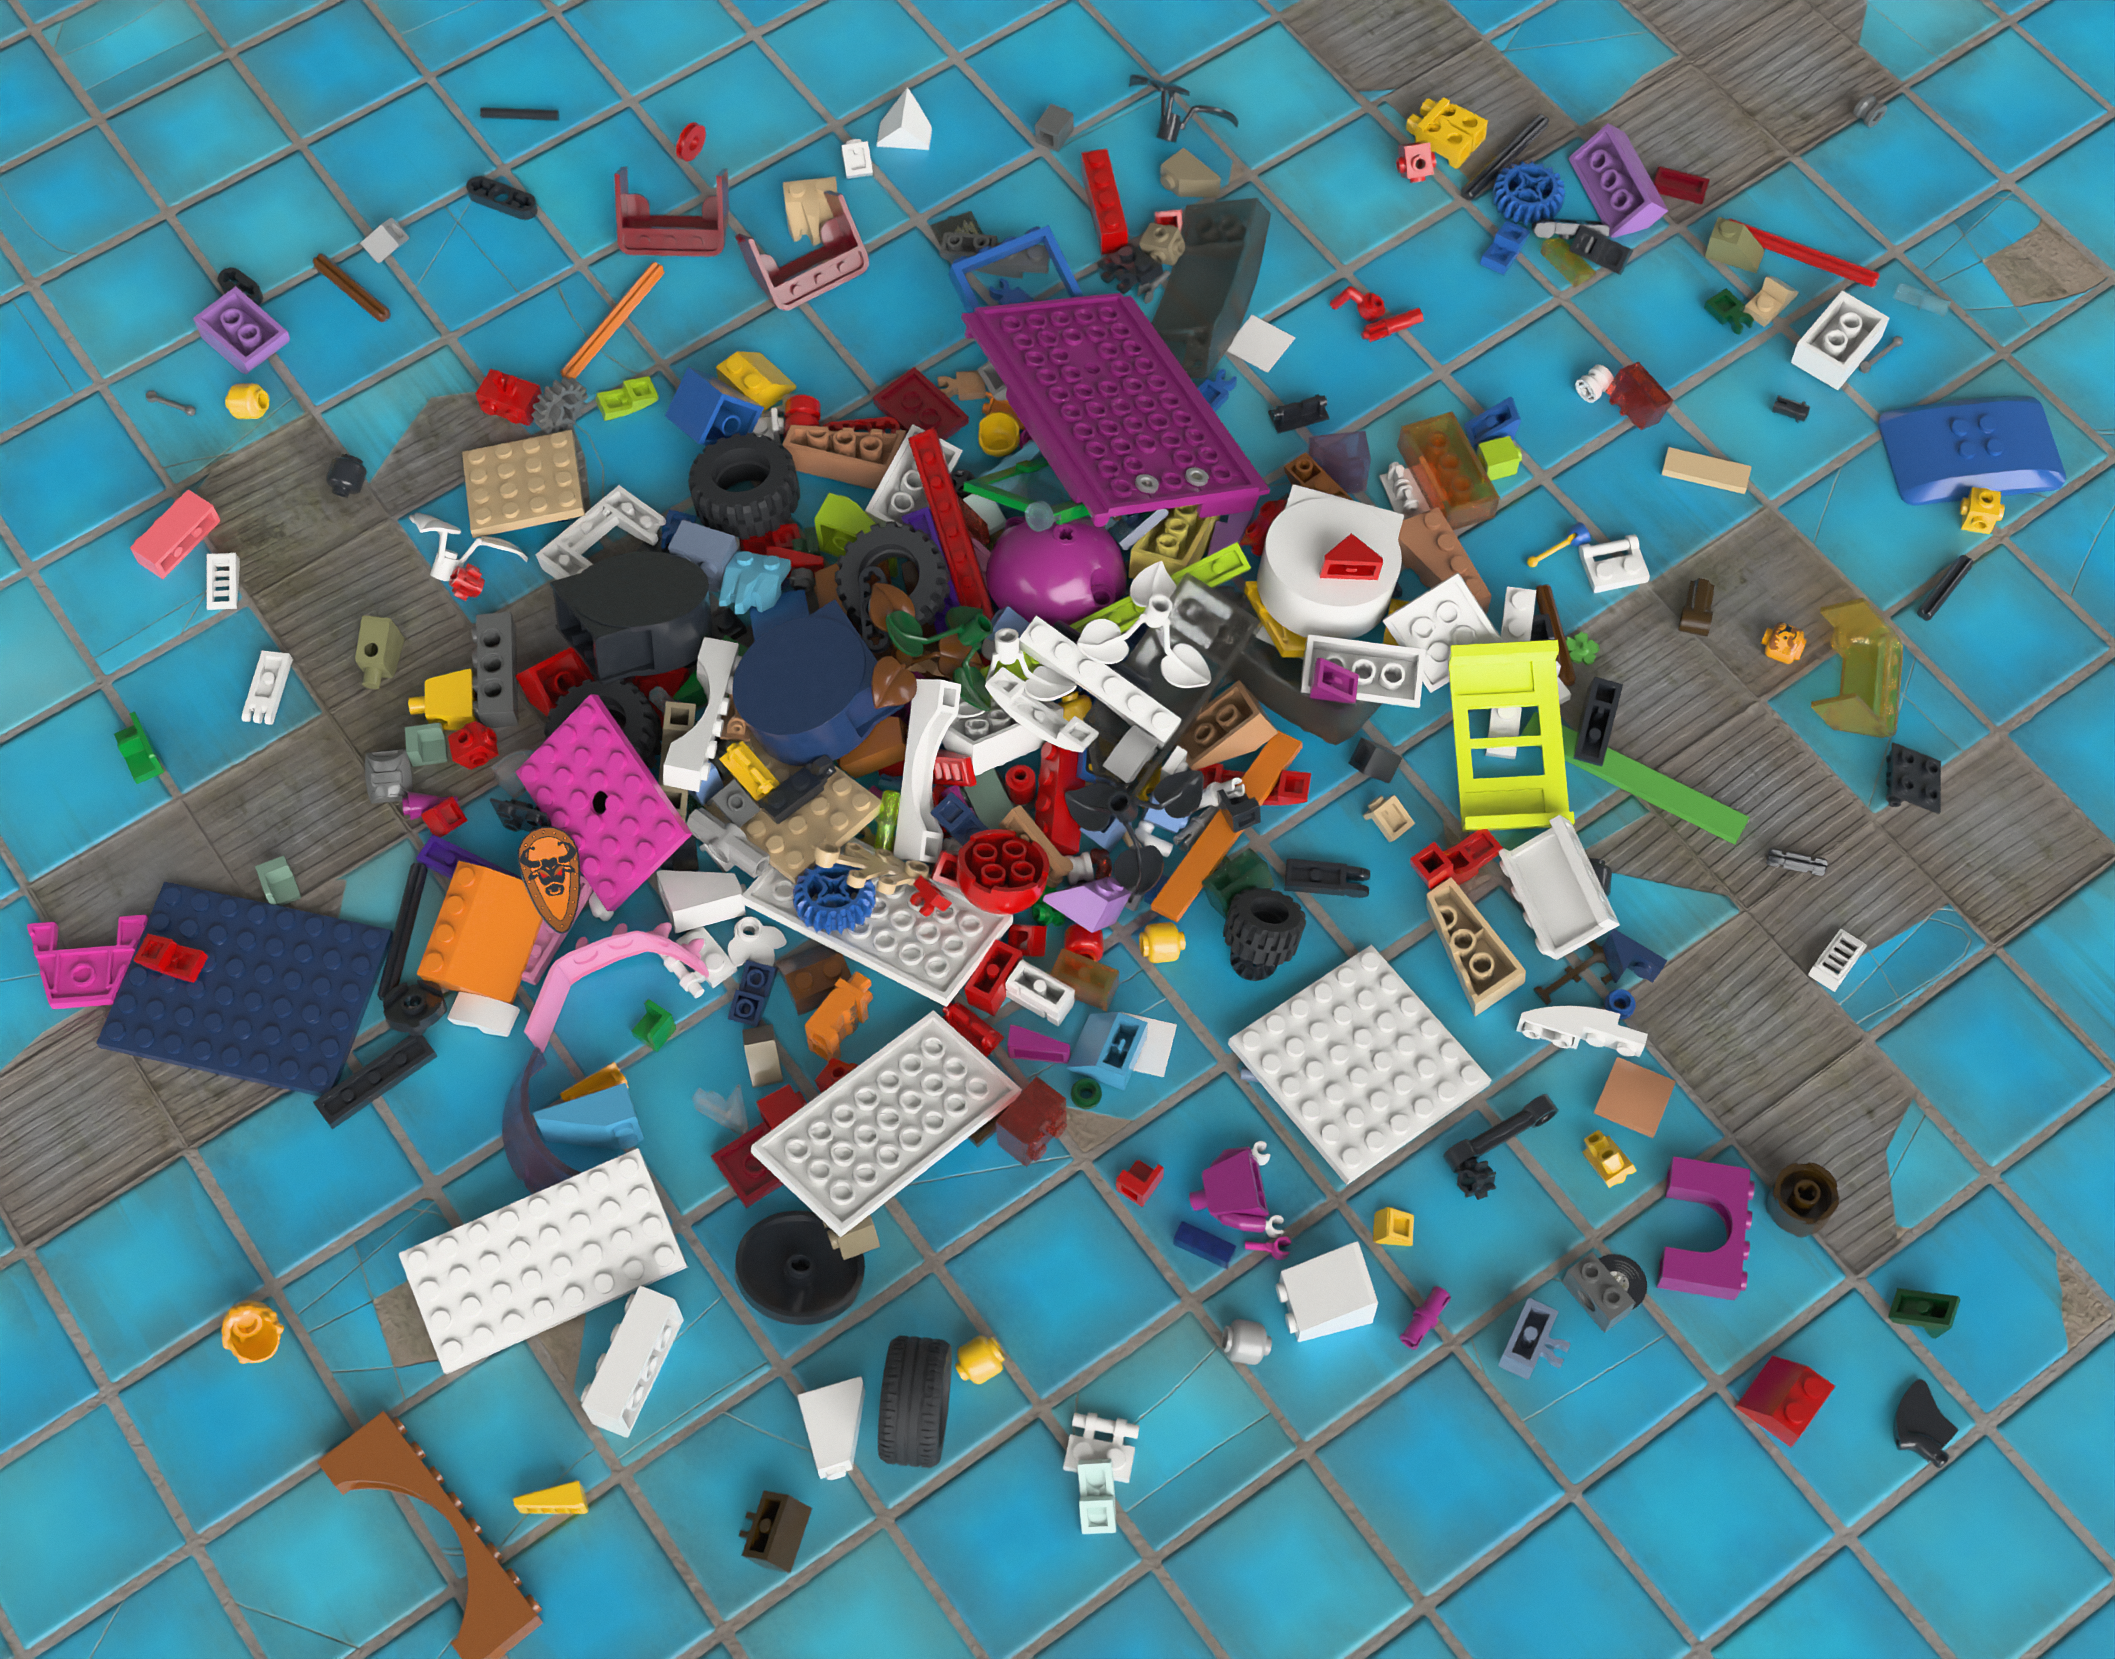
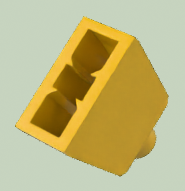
[408,669,478,730]

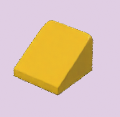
[1373,1207,1414,1246]

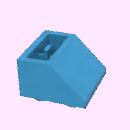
[1066,1012,1148,1091]

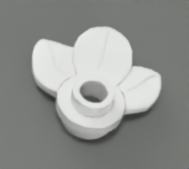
[728,917,787,967]

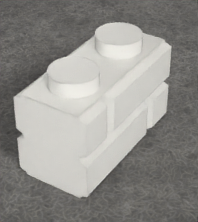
[1005,960,1075,1026]

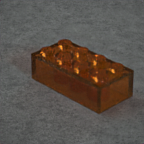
[1397,411,1500,530]

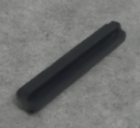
[1917,555,1974,621]

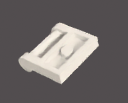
[1579,534,1650,593]

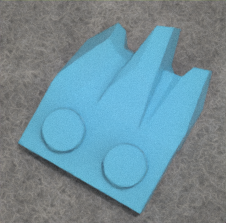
[719,551,791,614]

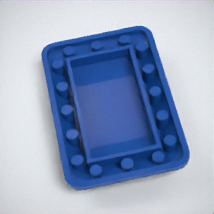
[1878,396,2066,506]

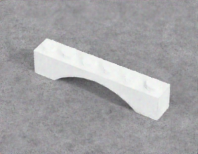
[1019,616,1182,750]
[663,637,742,792]
[894,679,961,864]

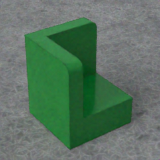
[631,999,676,1052]

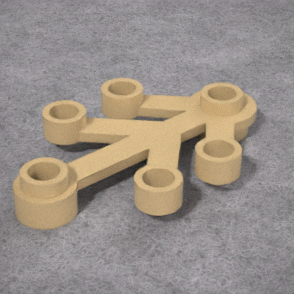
[814,842,930,895]

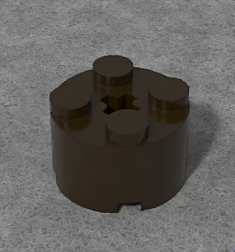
[1766,1162,1839,1238]

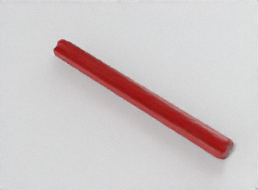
[1729,219,1879,288]

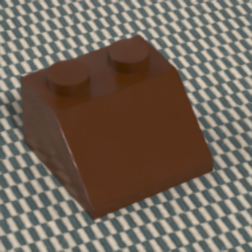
[776,944,852,1016]

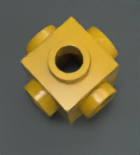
[1959,487,2004,534]

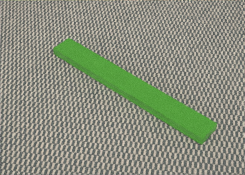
[1521,712,1750,845]

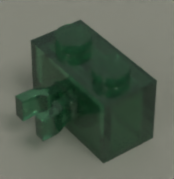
[1202,848,1275,919]

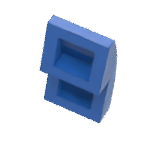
[1480,220,1531,275]

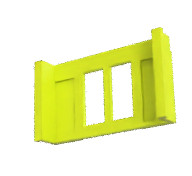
[1448,640,1575,832]

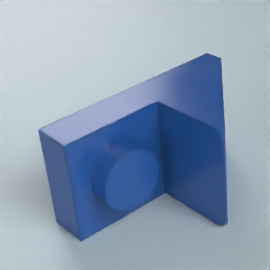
[1464,396,1521,450]

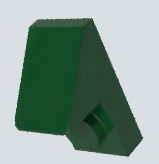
[1888,1288,1961,1339]

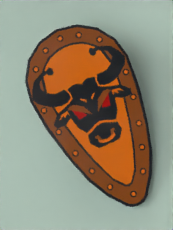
[517,827,580,934]

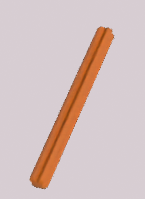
[560,262,664,380]

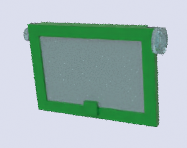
[964,457,1091,532]

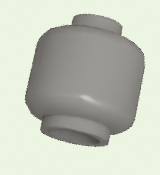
[1221,1319,1272,1365]

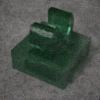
[792,526,821,556]

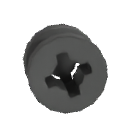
[1853,94,1887,128]

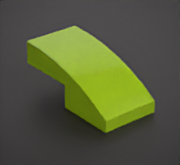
[596,376,659,421]

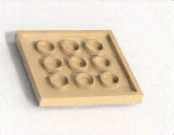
[462,430,585,538]

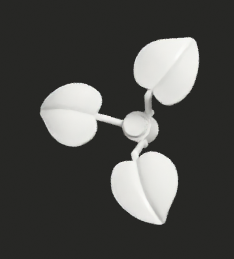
[409,513,528,582]
[1077,561,1211,688]
[957,628,1077,718]

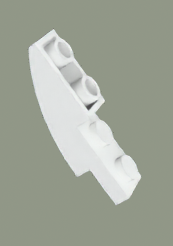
[1516,1006,1648,1057]

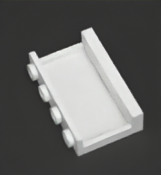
[1499,815,1620,960]

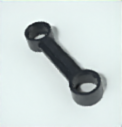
[1443,1094,1559,1173]

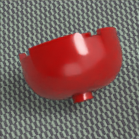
[956,829,1050,915]

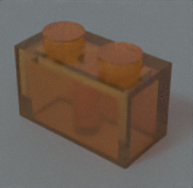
[1050,948,1119,1011]

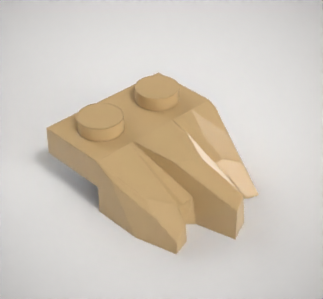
[783,177,837,247]

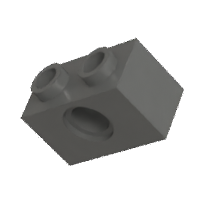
[1562,1252,1635,1333]

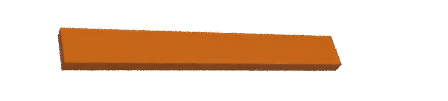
[1151,730,1302,923]

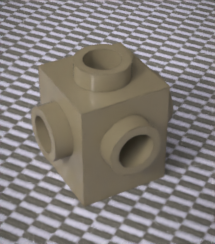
[1139,223,1185,266]

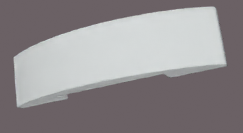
[985,667,1099,752]

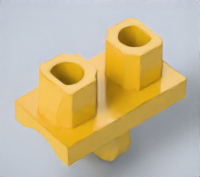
[1582,1130,1636,1188]

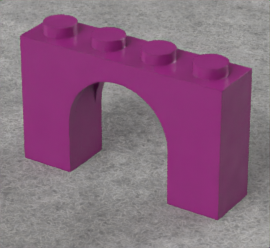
[1657,1157,1755,1301]

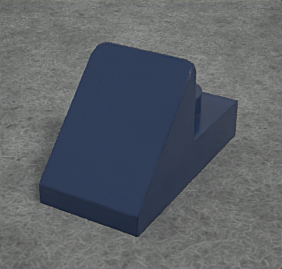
[1602,928,1667,984]

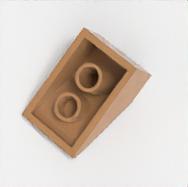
[1172,680,1278,770]

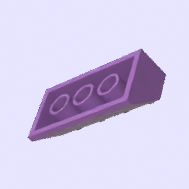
[1568,123,1668,238]

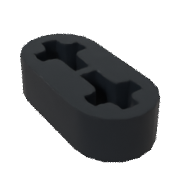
[218,267,263,306]

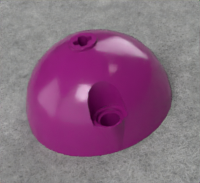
[986,510,1127,627]

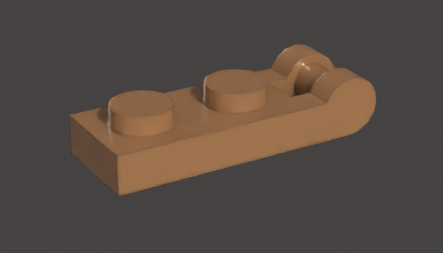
[998,805,1073,888]

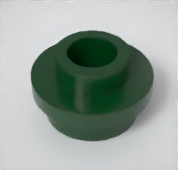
[1071,1078,1102,1109]

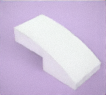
[447,991,520,1037]

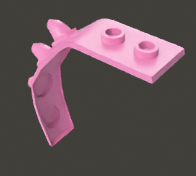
[524,922,709,1053]

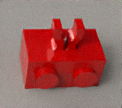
[475,369,542,426]
[964,939,1023,1017]

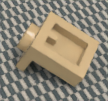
[1362,795,1415,842]

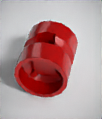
[783,395,821,440]

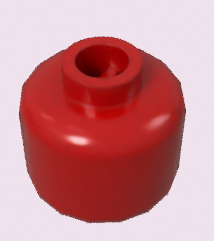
[1064,923,1104,968]

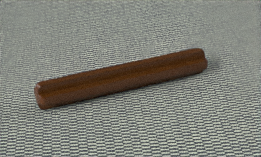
[313,254,391,323]
[1536,584,1576,686]

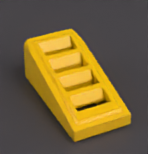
[513,1480,589,1514]

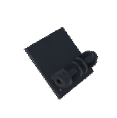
[1886,742,1941,814]
[490,798,552,832]

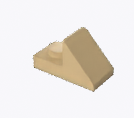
[1743,276,1799,327]

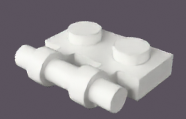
[659,926,737,998]
[1064,1412,1140,1483]

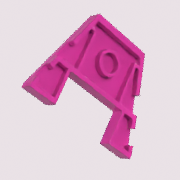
[27,915,149,1009]

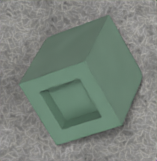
[405,723,448,767]
[255,855,301,906]

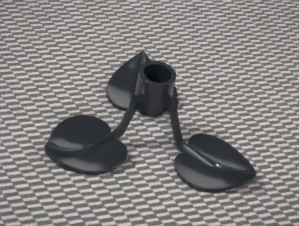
[1129,74,1238,143]
[1065,770,1204,896]

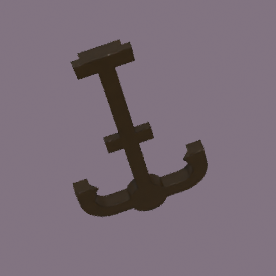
[1533,940,1613,1005]

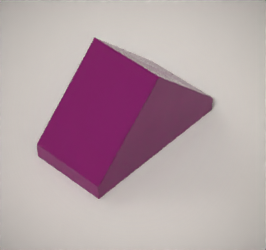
[1309,658,1359,704]

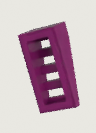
[1008,1024,1071,1064]

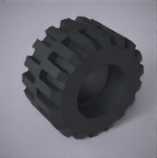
[1223,887,1306,966]

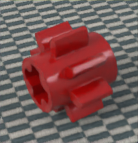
[449,563,485,601]

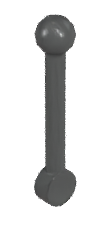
[1859,336,1903,373]
[146,391,196,416]

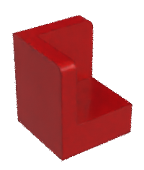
[1116,1160,1164,1207]

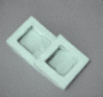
[1078,1458,1116,1534]

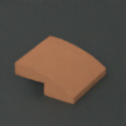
[1594,1057,1676,1138]

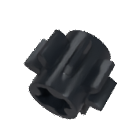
[1456,1159,1496,1200]

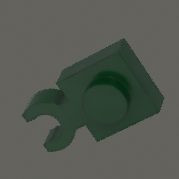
[1704,288,1754,335]

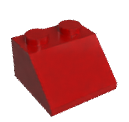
[1735,1355,1835,1448]

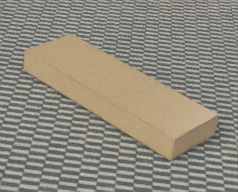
[1662,447,1752,494]

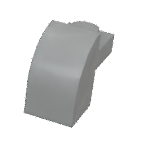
[1103,725,1159,783]

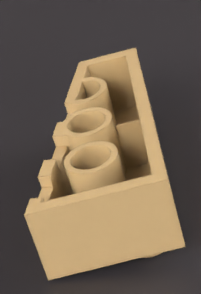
[1426,877,1526,1016]

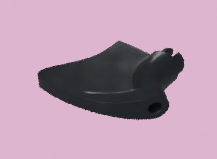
[1893,1379,1959,1468]

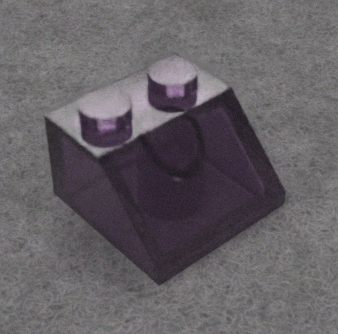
[1307,431,1371,494]

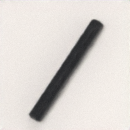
[1461,114,1549,201]
[377,863,428,1001]

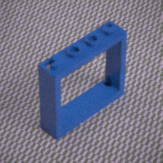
[948,225,1084,313]

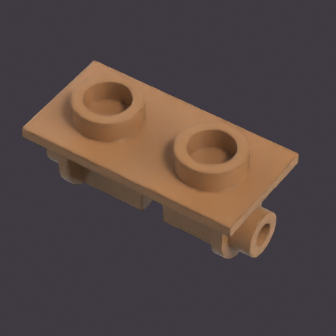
[720,694,751,742]

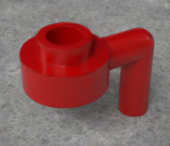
[1330,286,1385,322]

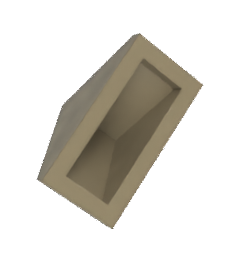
[742,1024,783,1088]

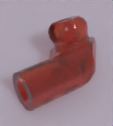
[1090,848,1113,880]

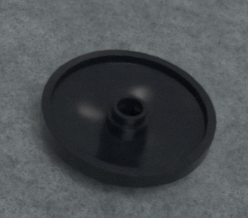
[735,1210,865,1325]

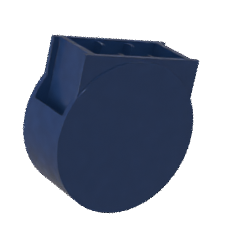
[732,599,905,767]

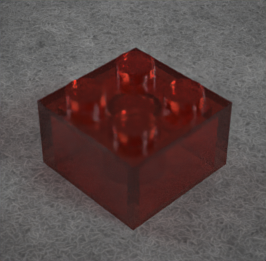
[996,1076,1067,1167]

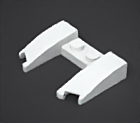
[536,485,666,580]

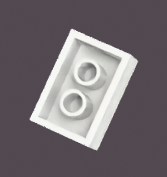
[1791,290,1889,390]

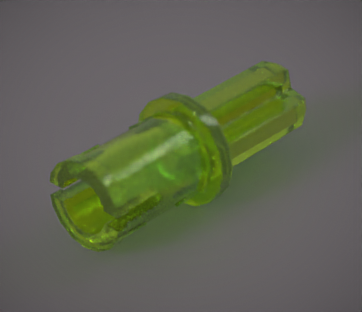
[873,790,901,851]

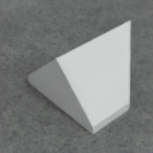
[877,87,932,150]

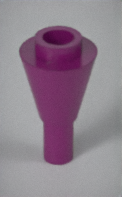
[402,791,458,821]

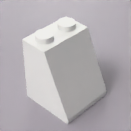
[1276,1242,1378,1342]

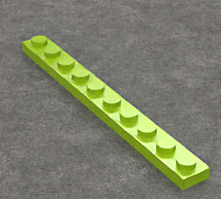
[980,542,1251,699]

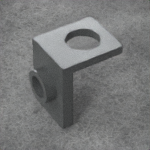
[705,779,760,828]

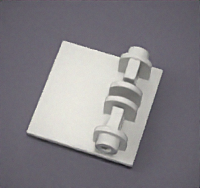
[1379,462,1451,520]

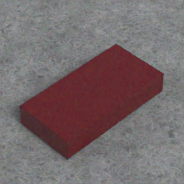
[1653,166,1710,205]

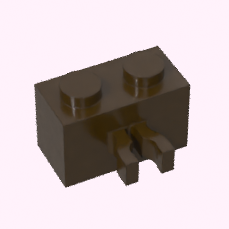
[739,1490,812,1573]

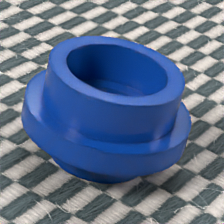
[1604,989,1636,1020]

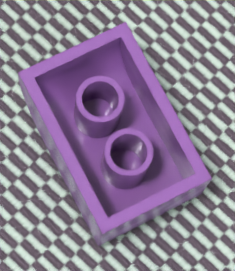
[193,286,290,374]

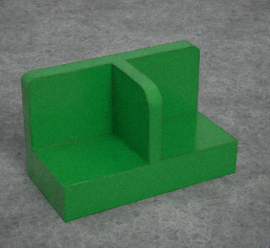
[114,711,164,784]

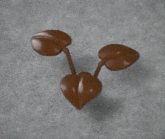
[868,583,982,709]

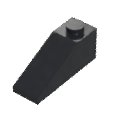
[1573,676,1623,767]

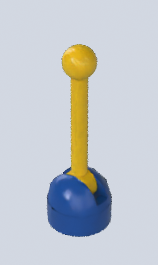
[1527,522,1591,568]

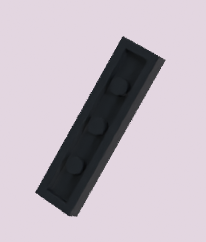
[313,1035,438,1129]

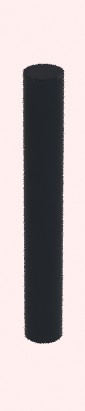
[480,108,559,121]

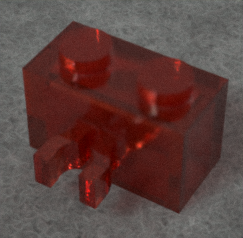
[1606,362,1674,430]

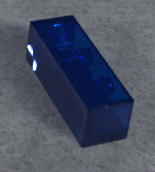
[1173,1221,1237,1270]

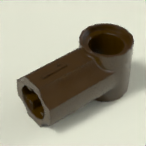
[1678,578,1715,637]

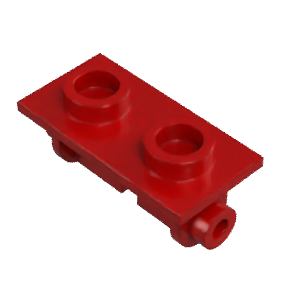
[1239,500,1288,556]
[942,1001,1004,1058]

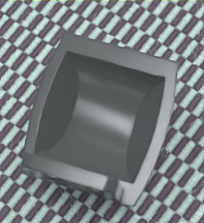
[365,748,413,804]

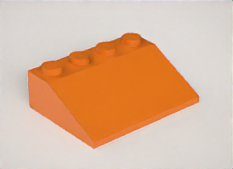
[417,861,543,1005]

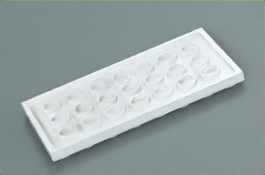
[741,837,1013,1007]
[751,1010,1022,1237]
[398,1148,688,1374]

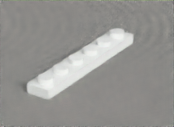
[1485,587,1536,760]

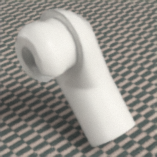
[1135,820,1173,858]
[589,891,614,921]

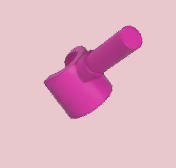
[1245,1237,1291,1260]

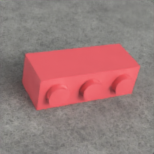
[130,489,221,579]

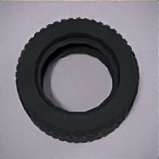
[878,1335,952,1468]

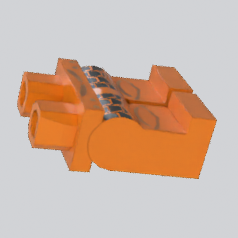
[805,971,873,1062]

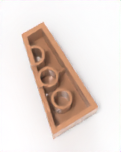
[1398,507,1492,614]

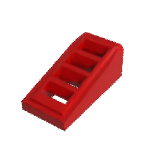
[766,546,825,578]
[932,749,977,787]

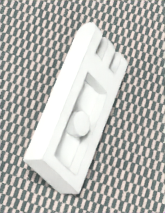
[242,651,293,725]

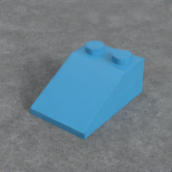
[533,1083,645,1149]

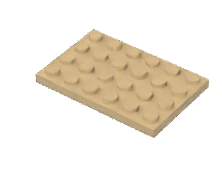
[687,732,885,885]

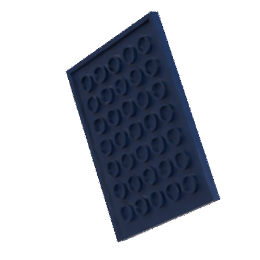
[96,881,393,1097]

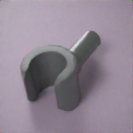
[1137,270,1171,303]

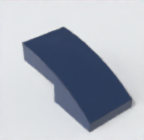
[930,792,990,847]

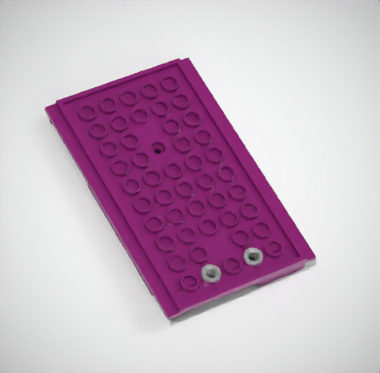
[961,293,1270,527]

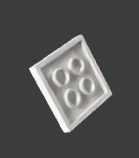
[1383,572,1504,693]

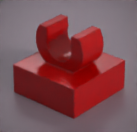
[910,875,952,917]

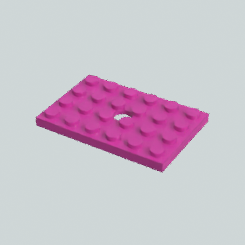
[515,694,692,911]

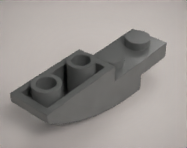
[940,232,1051,279]

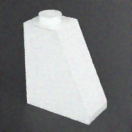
[656,870,747,934]
[797,1376,865,1480]

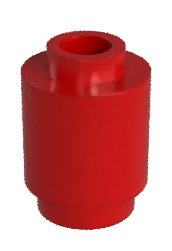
[1006,765,1036,805]

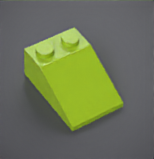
[814,493,898,578]

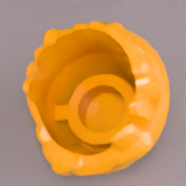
[221,1300,284,1364]

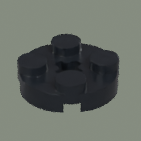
[383,980,447,1036]

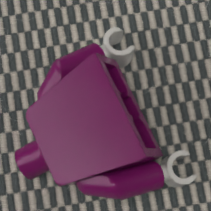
[1189,1141,1285,1238]

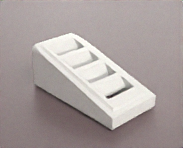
[207,553,240,610]
[1808,929,1867,992]

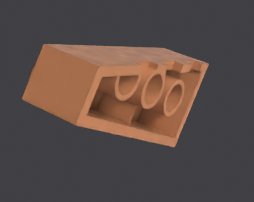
[782,425,906,490]

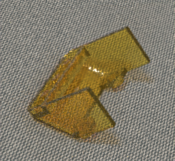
[1811,597,1903,738]

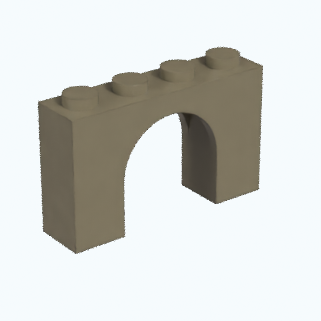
[658,701,696,822]

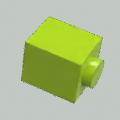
[1475,436,1522,482]

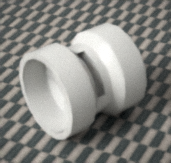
[1575,364,1615,403]

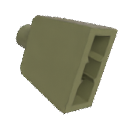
[355,615,405,689]

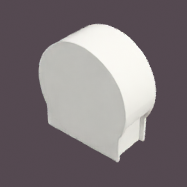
[1257,484,1404,640]

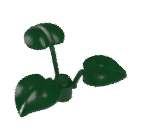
[886,606,993,711]

